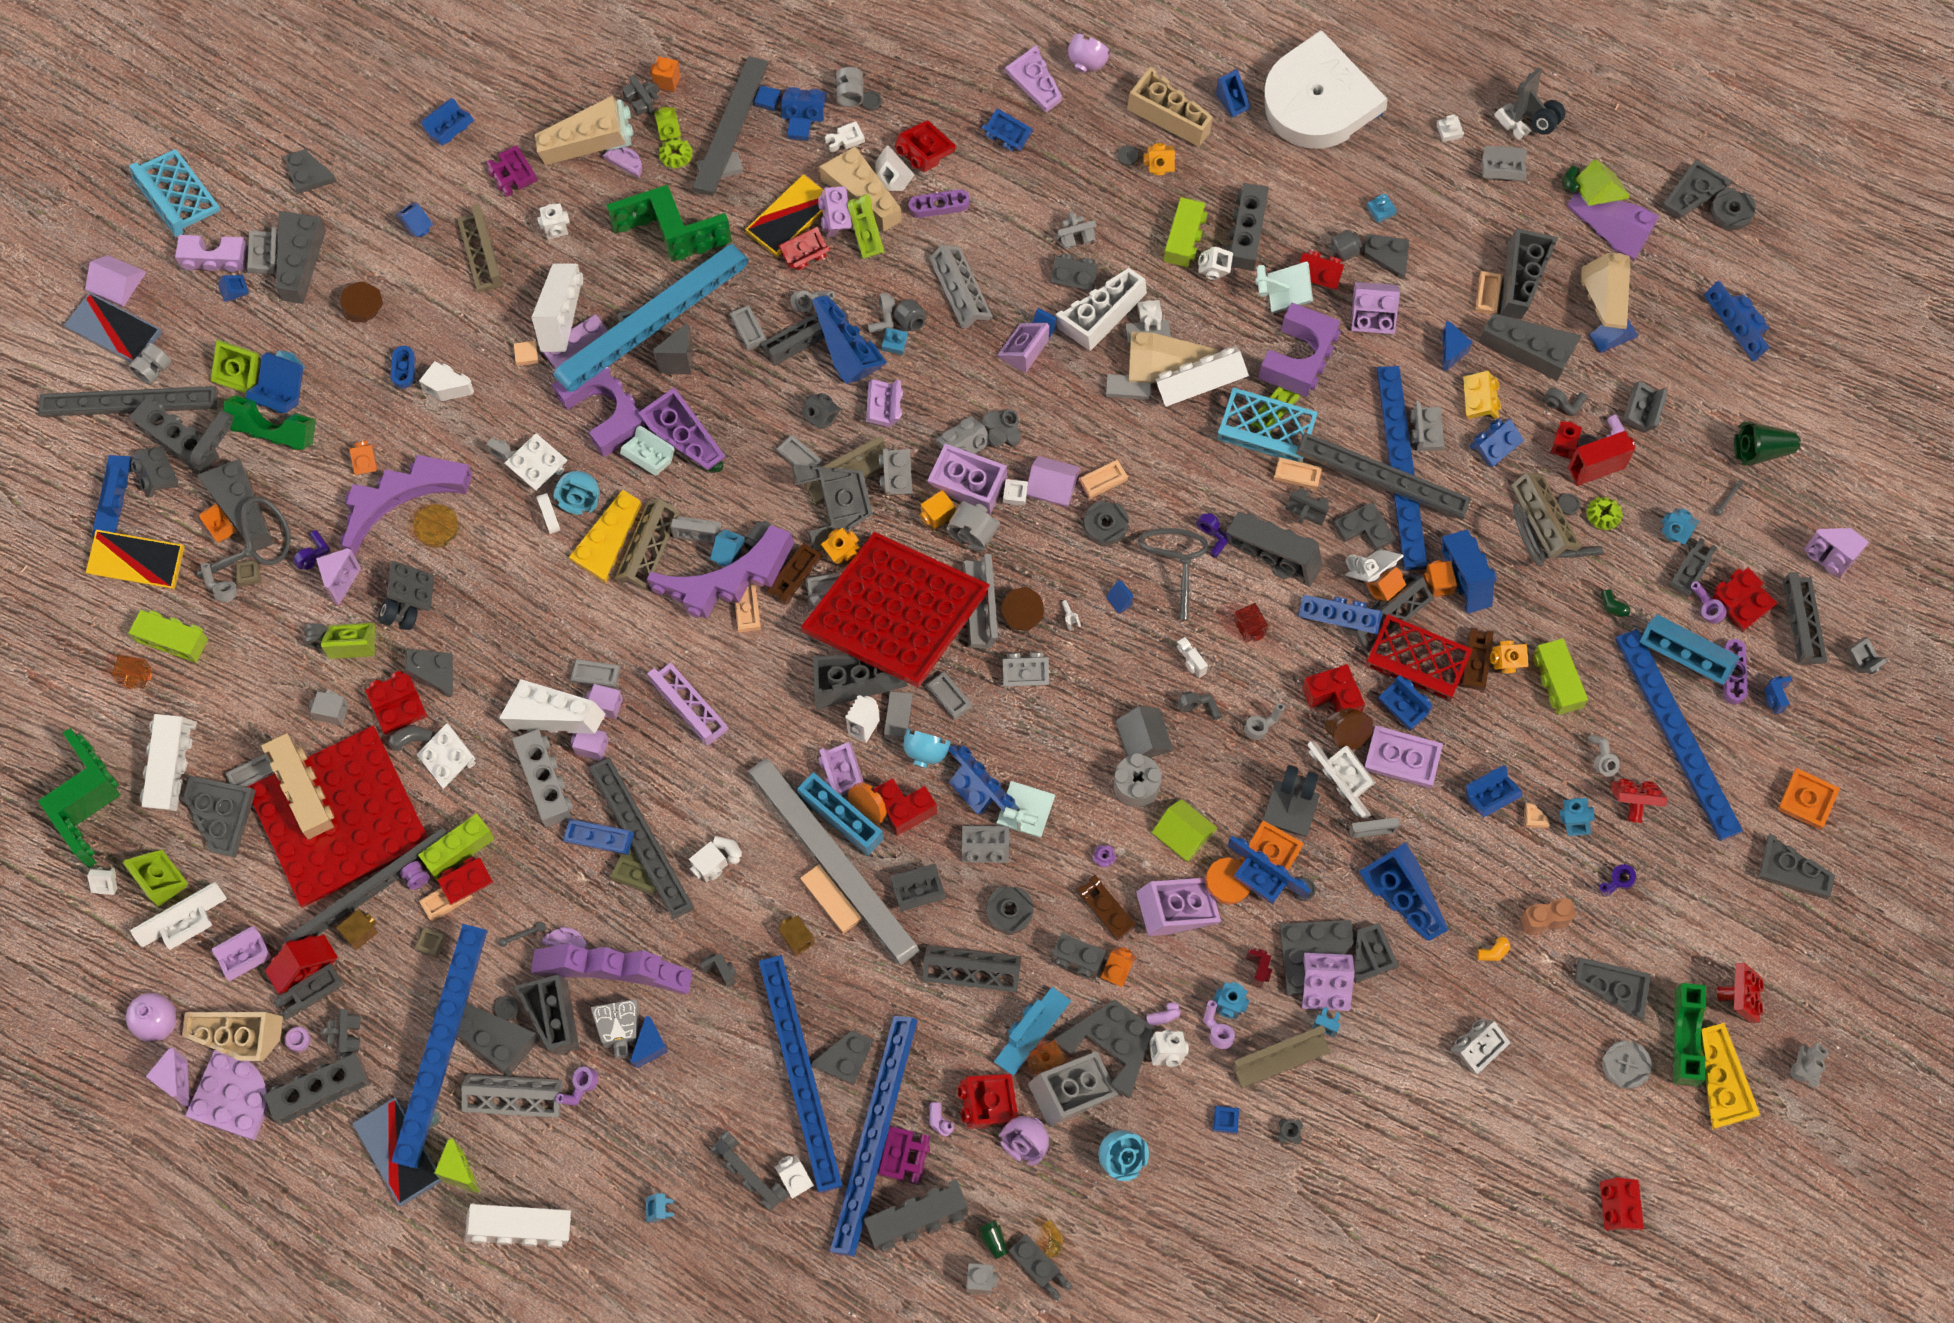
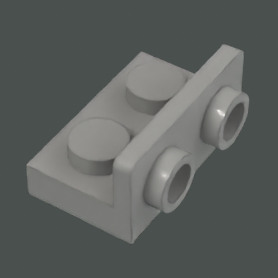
[1410,402,1444,451]
[879,448,912,496]
[671,516,722,544]
[1002,652,1049,686]
[962,826,1009,863]
[1450,1019,1511,1075]

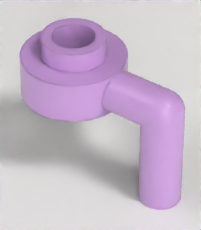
[1203,1000,1235,1049]

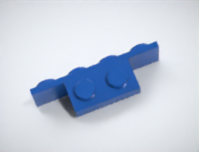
[1704,280,1770,362]
[92,455,132,537]
[1298,595,1382,634]
[949,745,1020,814]
[1227,835,1311,905]

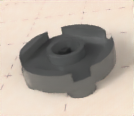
[1710,188,1756,231]
[1084,501,1128,546]
[986,886,1034,935]

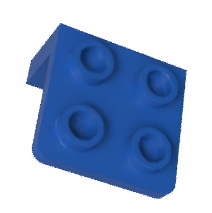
[246,352,303,413]

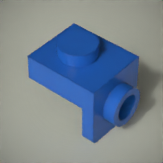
[1764,676,1793,715]

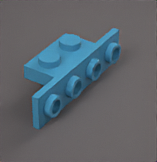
[994,987,1071,1077]

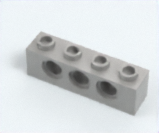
[512,729,574,828]

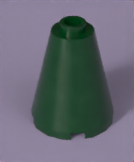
[1734,421,1801,466]

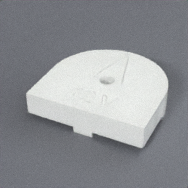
[1265,30,1387,149]

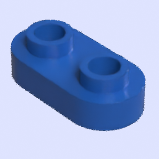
[391,346,416,389]

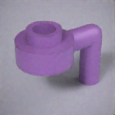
[1691,582,1726,624]
[556,1066,598,1106]

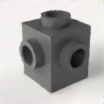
[801,393,841,429]

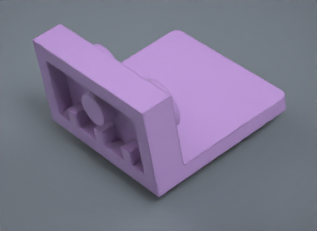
[1302,953,1355,1011]

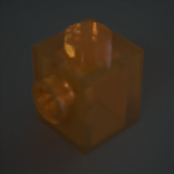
[111,654,152,689]
[1027,1040,1066,1075]

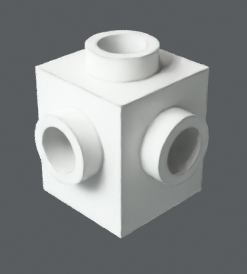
[537,203,570,239]
[1198,247,1233,280]
[1149,1030,1189,1067]

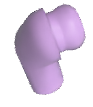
[1606,415,1625,437]
[1147,1002,1181,1026]
[929,1102,954,1136]

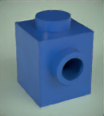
[396,202,434,237]

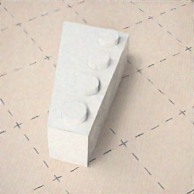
[532,264,583,352]
[1055,268,1147,351]
[1155,345,1249,407]
[499,679,605,734]
[140,714,197,811]
[464,1204,571,1248]

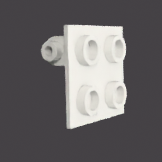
[505,434,567,491]
[1345,549,1403,582]
[417,723,476,789]

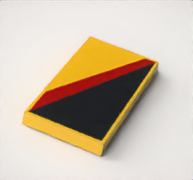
[745,174,823,258]
[86,530,185,590]

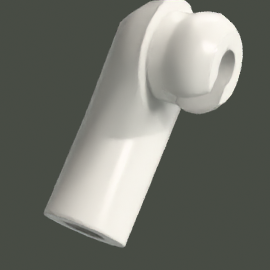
[713,836,742,864]

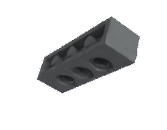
[1227,183,1269,271]
[129,398,219,474]
[264,1053,371,1126]

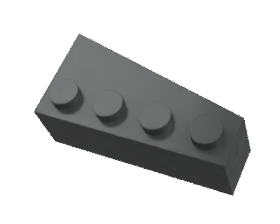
[813,655,907,710]

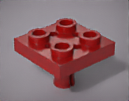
[1611,778,1667,823]
[1717,963,1764,1023]

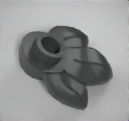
[981,409,1021,447]

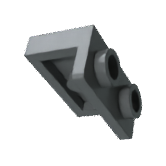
[1050,253,1099,291]
[1623,381,1668,433]
[131,447,178,498]
[891,864,946,912]

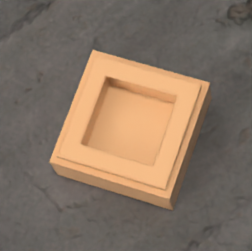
[514,341,539,366]

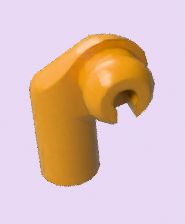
[1477,937,1510,961]

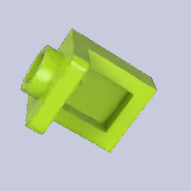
[654,107,681,141]

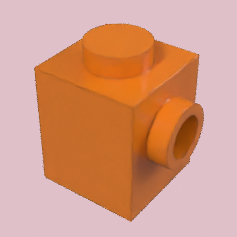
[650,56,681,92]
[1423,560,1457,597]
[1364,566,1406,601]

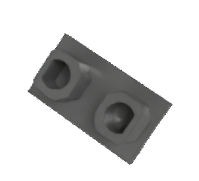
[622,75,660,116]
[1286,488,1330,526]
[320,1009,361,1057]

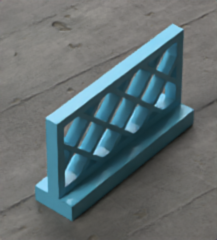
[129,149,220,237]
[1217,387,1318,463]

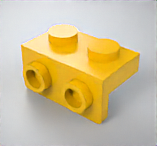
[1463,371,1501,419]

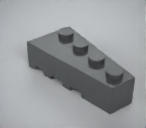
[276,211,326,304]
[1500,228,1558,319]
[1479,313,1582,381]
[197,459,275,551]
[1226,511,1323,587]
[431,1003,540,1077]
[864,1179,968,1252]

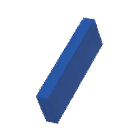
[563,819,634,855]

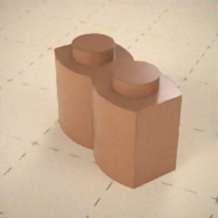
[1520,898,1576,935]

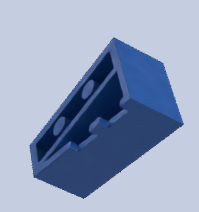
[1441,529,1497,614]

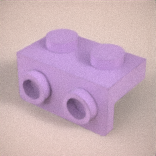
[818,186,852,237]
[866,379,903,428]
[819,742,864,796]
[212,926,272,981]

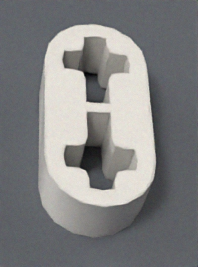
[536,493,561,534]

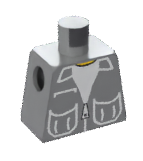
[591,999,640,1059]

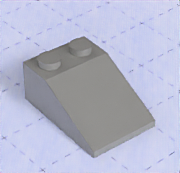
[1028,1051,1119,1127]

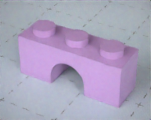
[175,235,248,272]
[571,684,623,761]

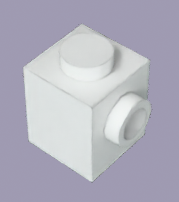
[689,841,728,883]

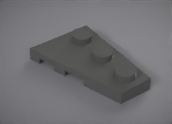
[1662,160,1732,219]
[1758,833,1835,899]
[1574,957,1651,1022]

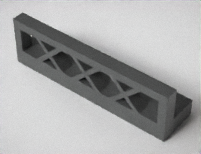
[761,308,849,366]
[1783,572,1827,665]
[1344,573,1434,653]
[922,945,1022,992]

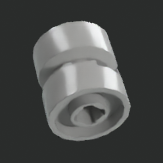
[836,67,864,107]
[129,343,172,385]

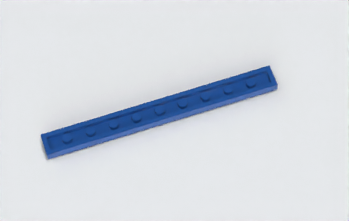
[1376,366,1427,571]
[1615,629,1743,841]
[392,924,488,1168]
[759,955,843,1194]
[830,1016,918,1257]

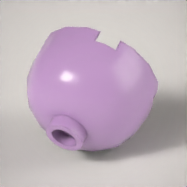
[1068,34,1111,73]
[125,993,177,1042]
[999,1116,1049,1165]

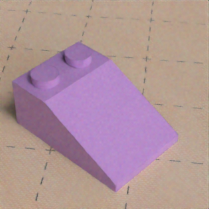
[927,444,1007,515]
[1136,878,1221,936]

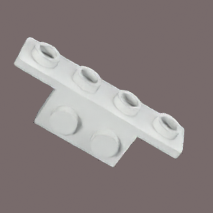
[1307,741,1376,818]
[130,882,226,950]

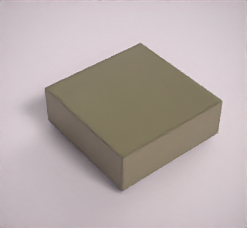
[235,560,261,586]
[414,927,447,958]

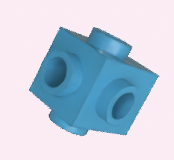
[1661,508,1699,545]
[1560,798,1595,836]
[1213,982,1250,1019]

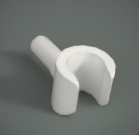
[1062,600,1081,631]

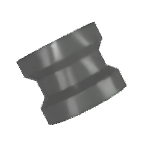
[304,623,328,649]

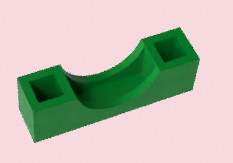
[223,395,316,450]
[1673,983,1706,1087]

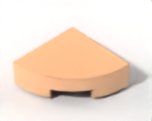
[1524,803,1550,829]

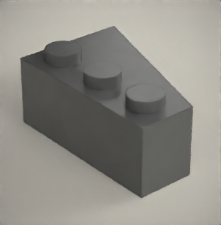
[513,974,580,1055]

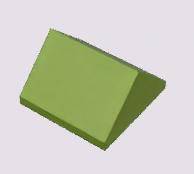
[1575,158,1629,206]
[211,340,261,393]
[321,623,375,659]
[1152,799,1218,863]
[123,850,188,907]
[435,1138,480,1193]

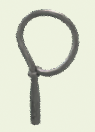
[197,496,291,579]
[1513,504,1603,567]
[1138,528,1208,620]

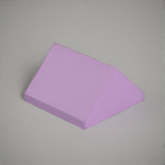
[85,255,146,307]
[997,323,1049,373]
[1026,456,1080,507]
[316,548,361,606]
[146,1048,190,1107]

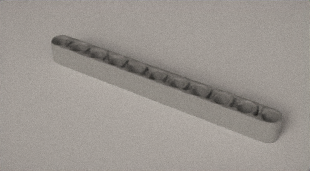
[747,758,920,966]

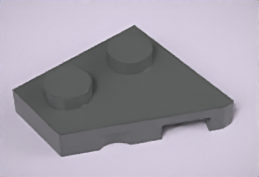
[1364,234,1410,279]
[405,649,453,697]
[811,1030,874,1086]

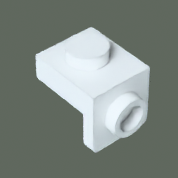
[774,1155,813,1198]

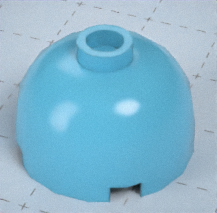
[554,471,600,515]
[903,728,951,768]
[1098,1130,1149,1181]

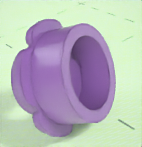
[1093,845,1116,867]

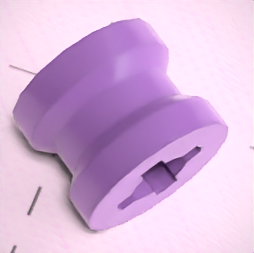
[400,861,430,890]

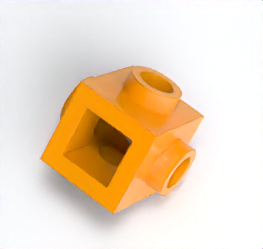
[1144,143,1175,175]
[821,528,861,565]
[1490,641,1528,674]

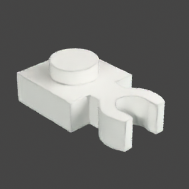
[1494,103,1531,140]
[825,121,865,152]
[1138,300,1162,331]
[1177,637,1208,678]

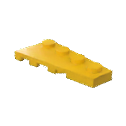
[569,490,642,583]
[1701,1023,1760,1130]

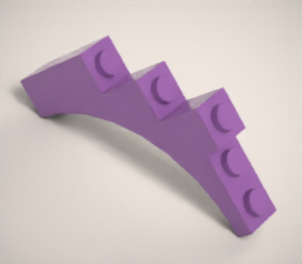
[341,455,473,556]
[647,525,794,619]
[530,943,693,995]

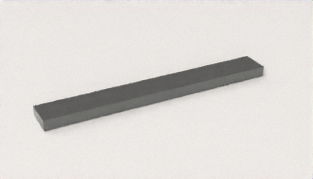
[692,56,769,196]
[38,386,218,417]
[1296,432,1471,520]
[589,757,694,920]
[284,828,448,942]

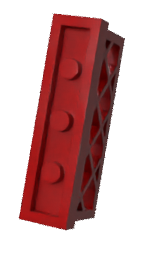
[1365,614,1473,702]

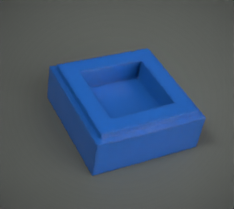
[754,85,781,111]
[787,117,811,141]
[1213,1106,1239,1134]

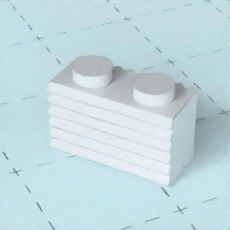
[845,695,880,743]

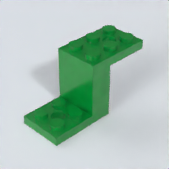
[606,184,732,262]
[38,728,121,868]

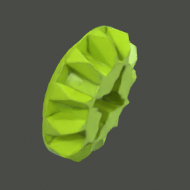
[659,137,693,168]
[1586,496,1623,530]

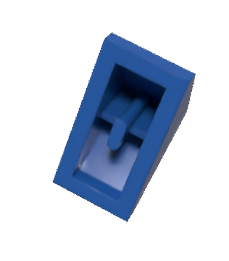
[1216,69,1251,117]
[1589,318,1638,353]
[1442,321,1472,371]
[630,1016,668,1068]

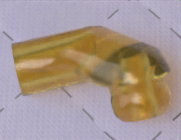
[1041,1219,1064,1258]

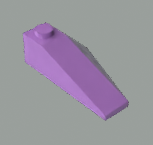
[1567,190,1659,261]
[638,387,726,470]

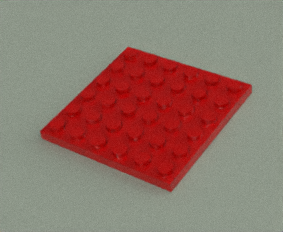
[801,532,990,688]
[247,725,428,908]

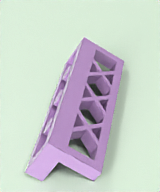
[647,663,729,746]

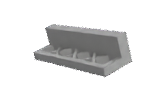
[929,245,993,328]
[962,554,998,648]
[461,1074,563,1118]

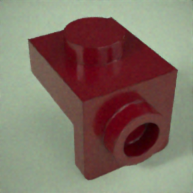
[1245,948,1273,988]

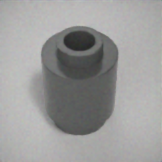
[743,520,773,551]

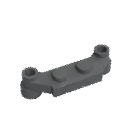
[710,1130,790,1211]

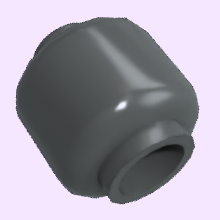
[1329,229,1362,261]
[894,299,926,331]

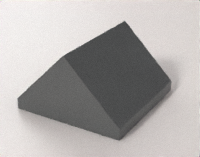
[653,324,694,374]
[1115,706,1174,758]

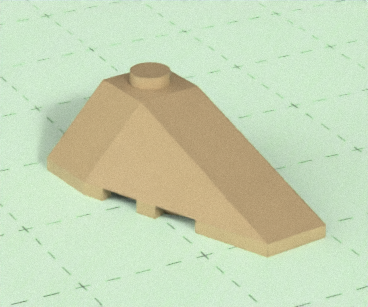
[1581,253,1630,329]
[1129,332,1217,383]
[182,1012,283,1062]

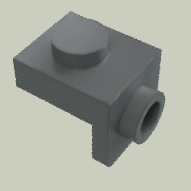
[1846,637,1888,674]
[700,953,737,988]

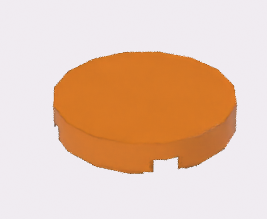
[848,782,886,826]
[1205,857,1251,905]

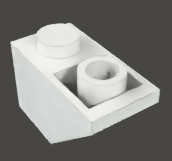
[875,146,915,191]
[419,361,474,401]

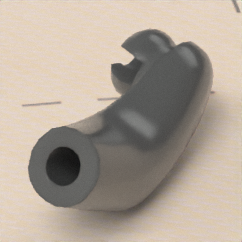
[388,725,434,751]

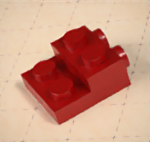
[895,120,956,173]
[1711,567,1777,632]
[365,671,428,735]
[957,1074,1019,1129]

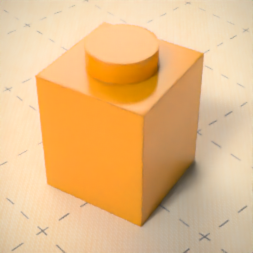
[920,490,956,530]

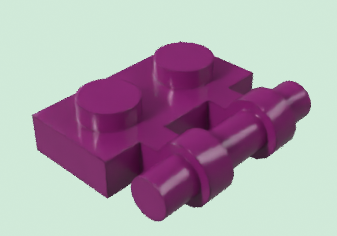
[486,145,538,197]
[878,1126,930,1185]

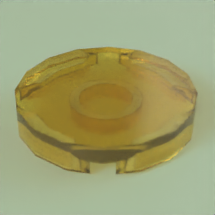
[413,504,459,548]

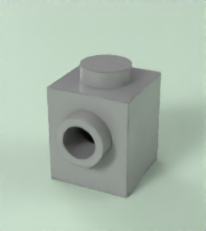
[310,691,349,726]
[967,1263,998,1295]

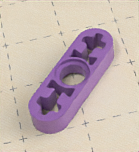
[908,189,970,218]
[1723,639,1747,705]

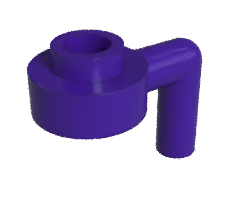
[1196,513,1228,558]
[293,530,330,570]
[1600,864,1636,896]

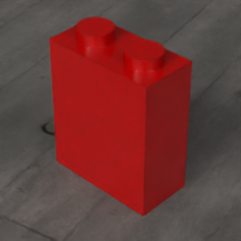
[1568,431,1635,486]

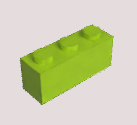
[1164,197,1208,268]
[128,610,208,663]
[1532,638,1588,715]
[418,813,495,881]

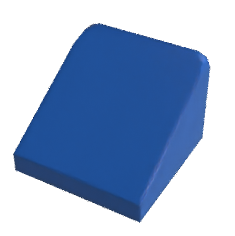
[218,275,249,302]
[1032,308,1057,339]
[1106,580,1133,613]

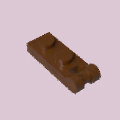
[767,542,822,605]
[1461,627,1494,691]
[1076,875,1136,941]

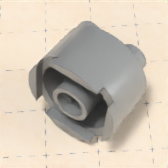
[946,501,1000,552]
[1114,753,1162,807]

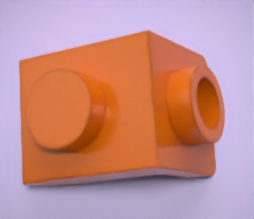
[349,440,378,475]
[199,504,236,543]
[1100,947,1136,987]

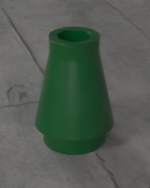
[978,1220,1008,1259]

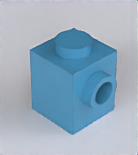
[710,529,745,567]

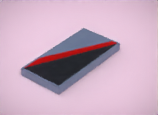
[64,292,162,363]
[352,1097,442,1207]

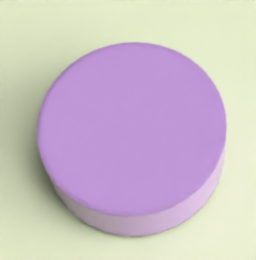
[285,1027,311,1052]

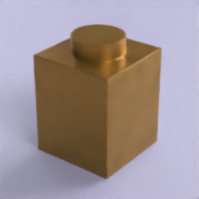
[336,909,378,951]
[778,915,815,957]

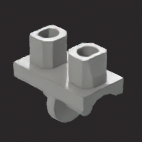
[1055,212,1096,250]
[1790,1043,1828,1088]

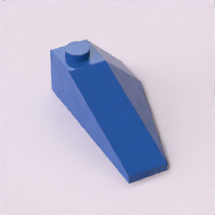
[812,295,887,384]
[1359,842,1449,941]

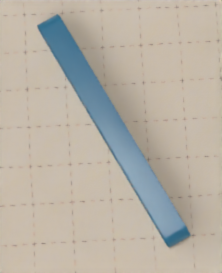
[553,244,749,392]

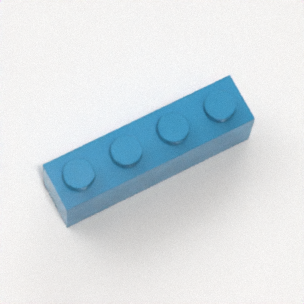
[1640,614,1740,685]
[797,772,884,856]

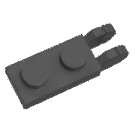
[1669,538,1718,597]
[274,964,344,1020]
[1008,1234,1073,1302]

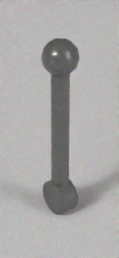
[1714,480,1744,516]
[498,922,546,947]

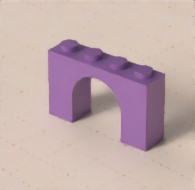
[1258,303,1341,397]
[552,367,648,457]

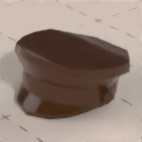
[340,281,383,322]
[1001,587,1044,631]
[1324,708,1373,750]

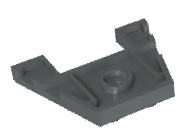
[792,464,873,550]
[1053,999,1154,1099]

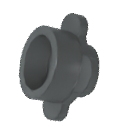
[1278,1119,1303,1144]

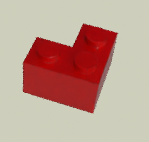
[1302,664,1365,712]
[873,778,937,836]
[265,934,338,994]

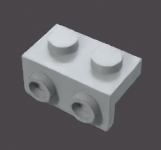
[1481,146,1527,181]
[247,227,278,274]
[936,416,990,454]

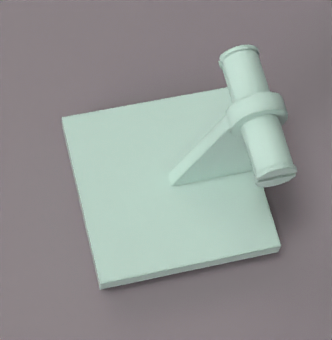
[1256,262,1313,314]
[997,781,1055,838]

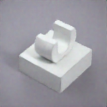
[1436,115,1464,142]
[1003,479,1028,506]
[87,867,118,895]

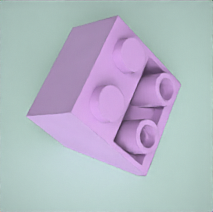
[1351,282,1400,334]
[1803,528,1869,579]

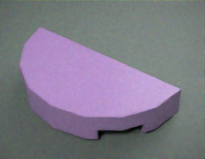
[603,147,642,179]
[541,927,588,950]

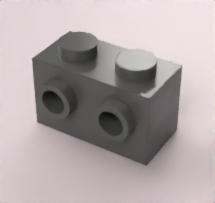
[1052,933,1106,980]

